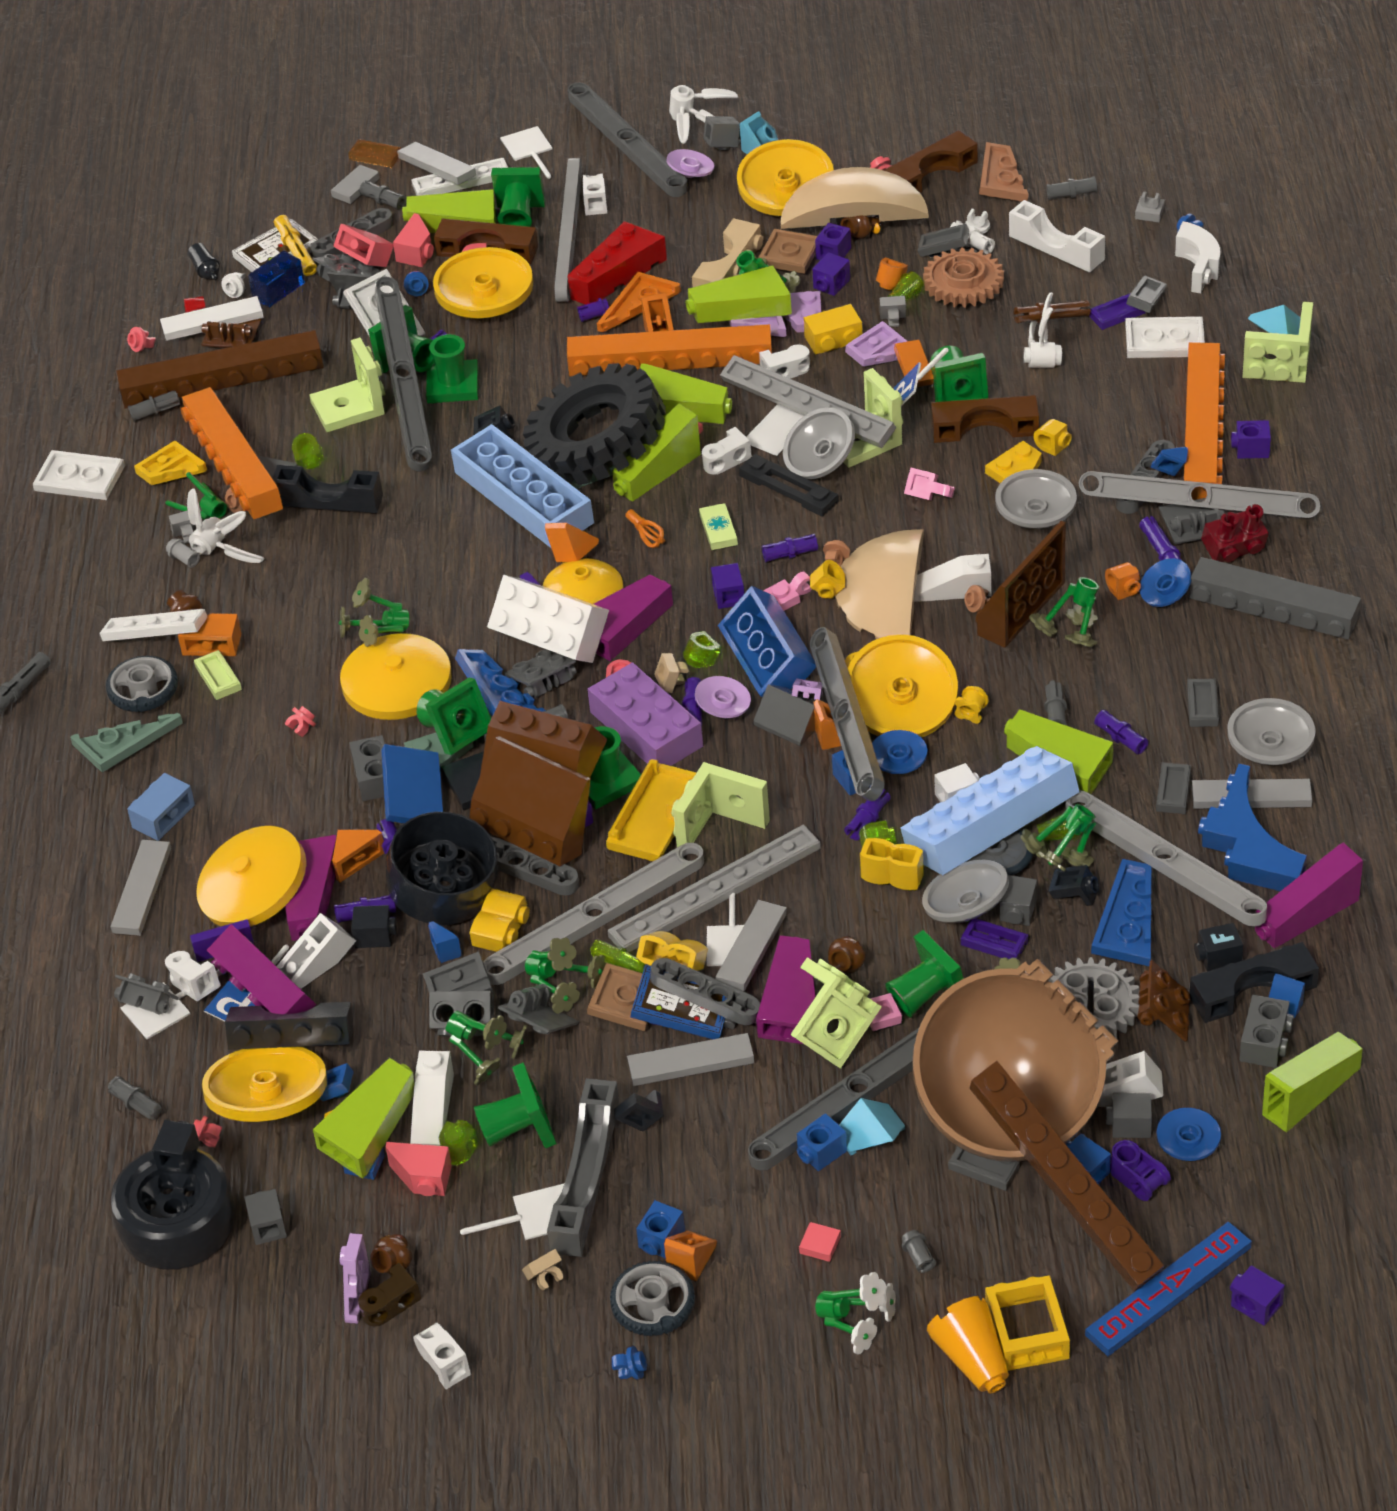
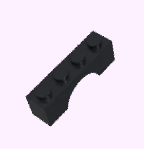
[272,465,383,513]
[1189,942,1319,1023]
[225,1002,354,1050]

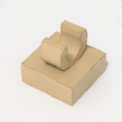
[655,653,689,693]
[522,1249,563,1290]

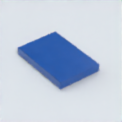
[381,744,443,823]

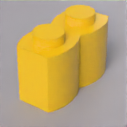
[860,838,924,890]
[470,889,530,952]
[636,931,708,971]

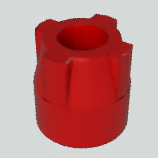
[184,296,206,313]

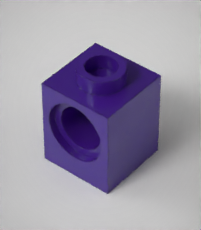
[815,223,851,260]
[812,252,850,296]
[1231,420,1271,459]
[711,563,744,609]
[1230,1265,1285,1326]

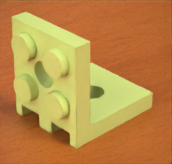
[1243,302,1313,383]
[310,338,385,432]
[843,368,903,468]
[671,762,770,847]
[791,958,882,1069]

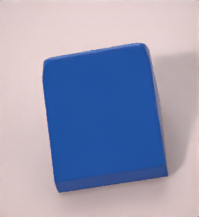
[1151,447,1188,476]
[428,921,461,963]
[1269,974,1305,1018]

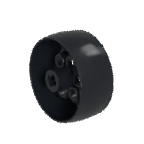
[386,812,498,925]
[111,1149,235,1270]

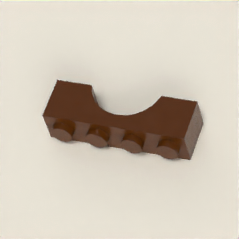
[884,130,978,193]
[434,218,538,265]
[931,395,1039,443]

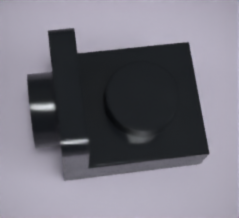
[473,405,515,439]
[1048,865,1099,906]
[614,1090,664,1132]

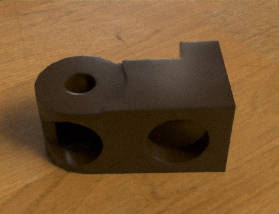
[358,1263,421,1327]

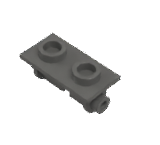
[114,973,179,1015]

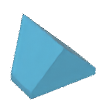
[740,111,778,154]
[1248,305,1301,335]
[839,1098,905,1155]

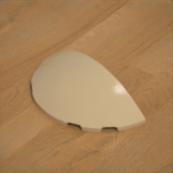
[781,167,929,229]
[835,530,924,639]

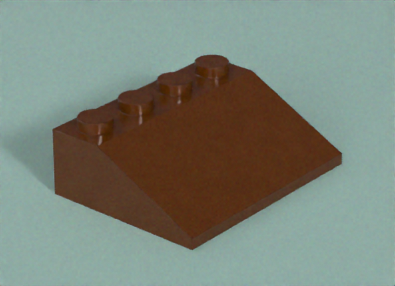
[976,521,1066,648]
[480,701,607,778]
[470,736,591,867]

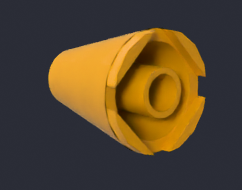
[926,1296,1009,1394]

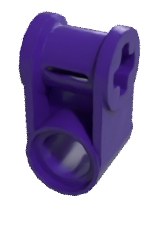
[1110,1140,1171,1201]

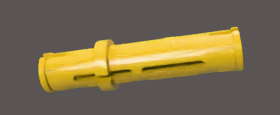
[274,215,317,276]

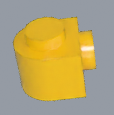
[1033,419,1072,456]
[810,560,845,599]

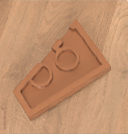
[979,142,1029,201]

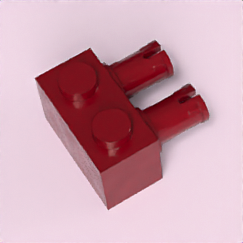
[1201,504,1269,562]

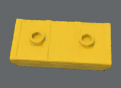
[606,759,696,861]

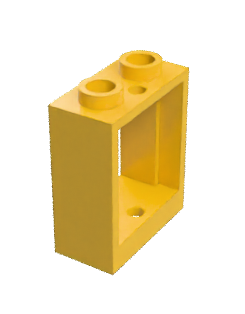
[985,1275,1070,1371]

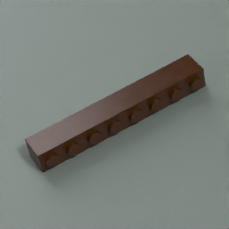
[116,330,324,409]
[969,1061,1164,1292]

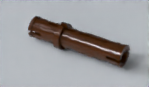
[1014,300,1091,324]

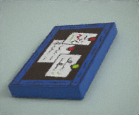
[630,965,726,1039]

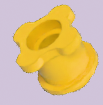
[954,686,989,724]

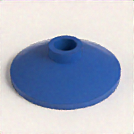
[1140,558,1192,607]
[872,730,927,774]
[1157,1108,1221,1161]

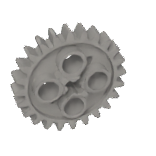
[1049,957,1140,1038]

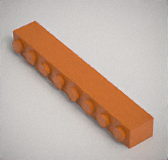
[567,324,772,376]
[1184,342,1225,500]
[181,387,283,520]

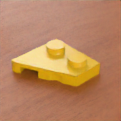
[134,441,207,485]
[985,441,1042,483]

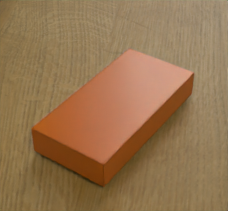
[894,340,934,387]

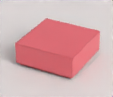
[799,1222,841,1262]

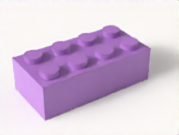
[588,662,703,766]

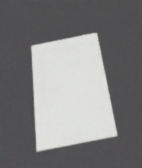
[747,404,805,456]

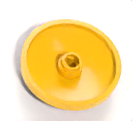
[737,139,834,216]
[433,247,533,318]
[340,633,452,720]
[847,635,958,738]
[197,826,306,927]
[202,1047,327,1122]

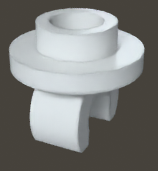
[965,209,990,234]
[222,272,246,298]

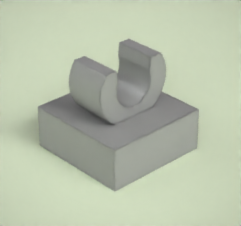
[1135,192,1165,222]
[880,296,906,327]
[169,510,197,544]

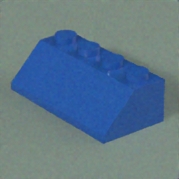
[718,586,816,697]

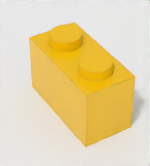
[803,304,862,355]

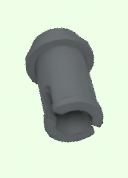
[901,1230,936,1273]

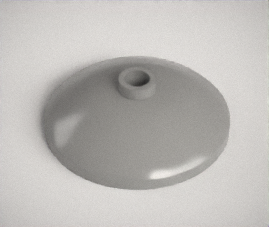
[783,407,855,479]
[995,469,1077,529]
[1227,698,1315,765]
[922,860,1009,923]

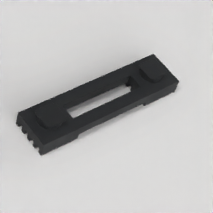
[739,454,839,517]

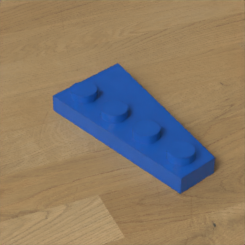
[455,649,546,716]
[1091,859,1151,966]

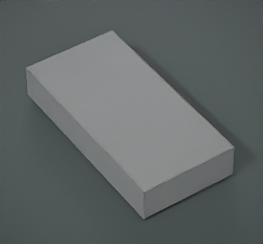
[331,165,380,204]

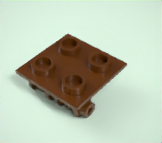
[201,318,262,348]
[1137,960,1190,1042]

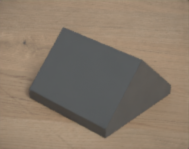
[753,684,815,747]

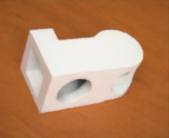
[583,173,607,215]
[759,345,810,379]
[702,427,752,474]
[165,951,221,1001]
[413,1323,471,1389]

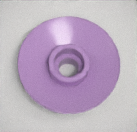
[667,149,714,178]
[695,676,751,718]

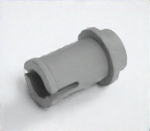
[166,539,200,568]

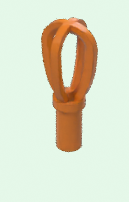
[625,509,665,548]

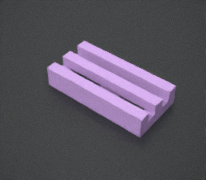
[792,679,823,700]

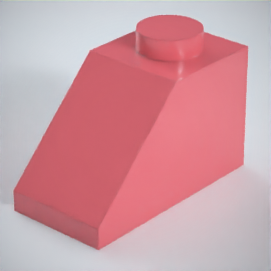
[393,213,434,267]
[333,224,394,267]
[385,1142,452,1196]

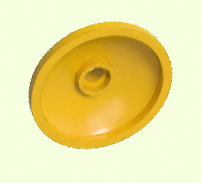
[542,558,623,604]

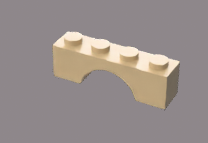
[692,218,763,287]

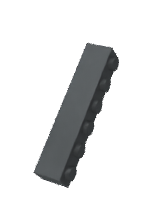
[1189,557,1361,640]

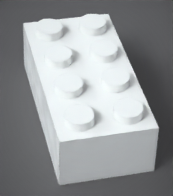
[487,575,609,663]

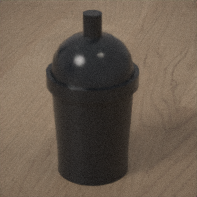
[188,243,220,280]

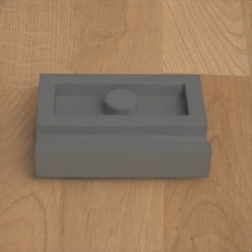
[423,951,494,1014]

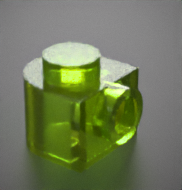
[292,433,325,469]
[683,631,722,668]
[859,820,896,848]
[439,1120,478,1165]

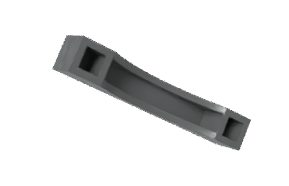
[547,1078,620,1257]

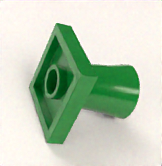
[491,167,546,227]
[368,305,434,374]
[426,334,479,404]
[930,346,988,402]
[417,677,491,755]
[588,726,641,810]
[885,930,964,1018]
[474,1062,557,1149]

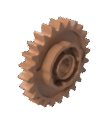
[923,247,1004,308]

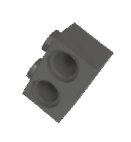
[349,735,385,802]
[429,991,494,1037]
[1240,995,1294,1068]

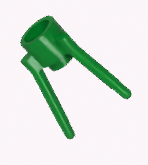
[165,472,227,520]

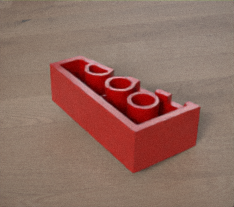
[567,221,667,305]

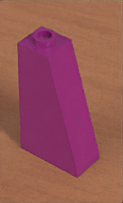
[594,574,673,661]
[285,835,336,941]
[1255,842,1363,949]
[756,935,815,1044]

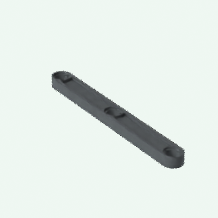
[568,82,687,197]
[375,276,432,472]
[810,627,884,802]
[748,1027,920,1171]

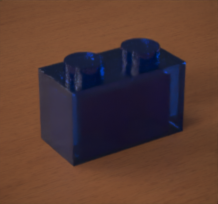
[248,250,305,308]

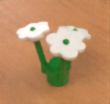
[815,1272,896,1355]

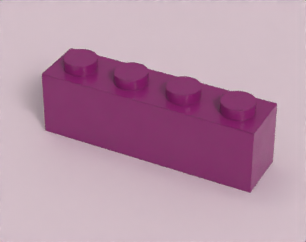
[207,924,316,1014]

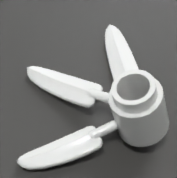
[669,85,738,144]
[1024,292,1062,368]
[187,489,264,563]

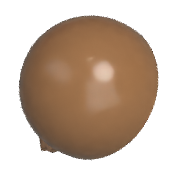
[913,959,1118,1162]

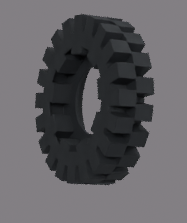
[523,363,666,485]

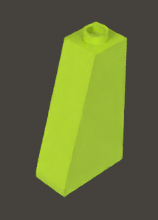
[402,189,496,233]
[685,265,792,323]
[640,364,732,424]
[612,404,701,502]
[1004,709,1113,794]
[1262,1032,1363,1133]
[313,1058,414,1179]

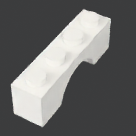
[1009,200,1105,272]

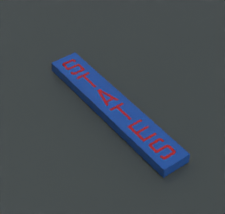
[1085,1221,1252,1356]

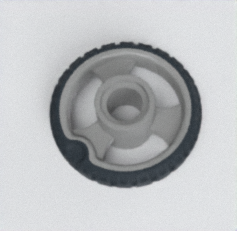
[106,655,178,712]
[610,1261,695,1336]

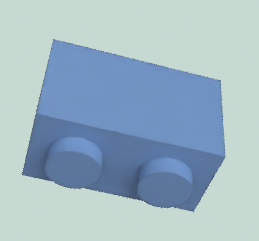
[127,773,195,841]

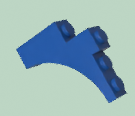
[1198,764,1307,891]

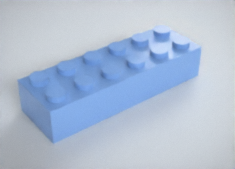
[451,424,594,549]
[900,746,1079,875]

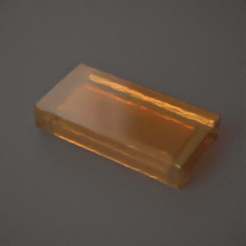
[348,139,401,168]

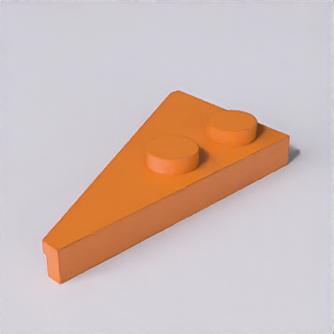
[597,272,681,332]

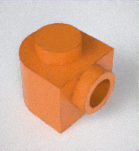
[876,257,908,290]
[1105,562,1141,600]

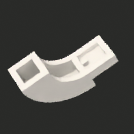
[1175,221,1220,294]

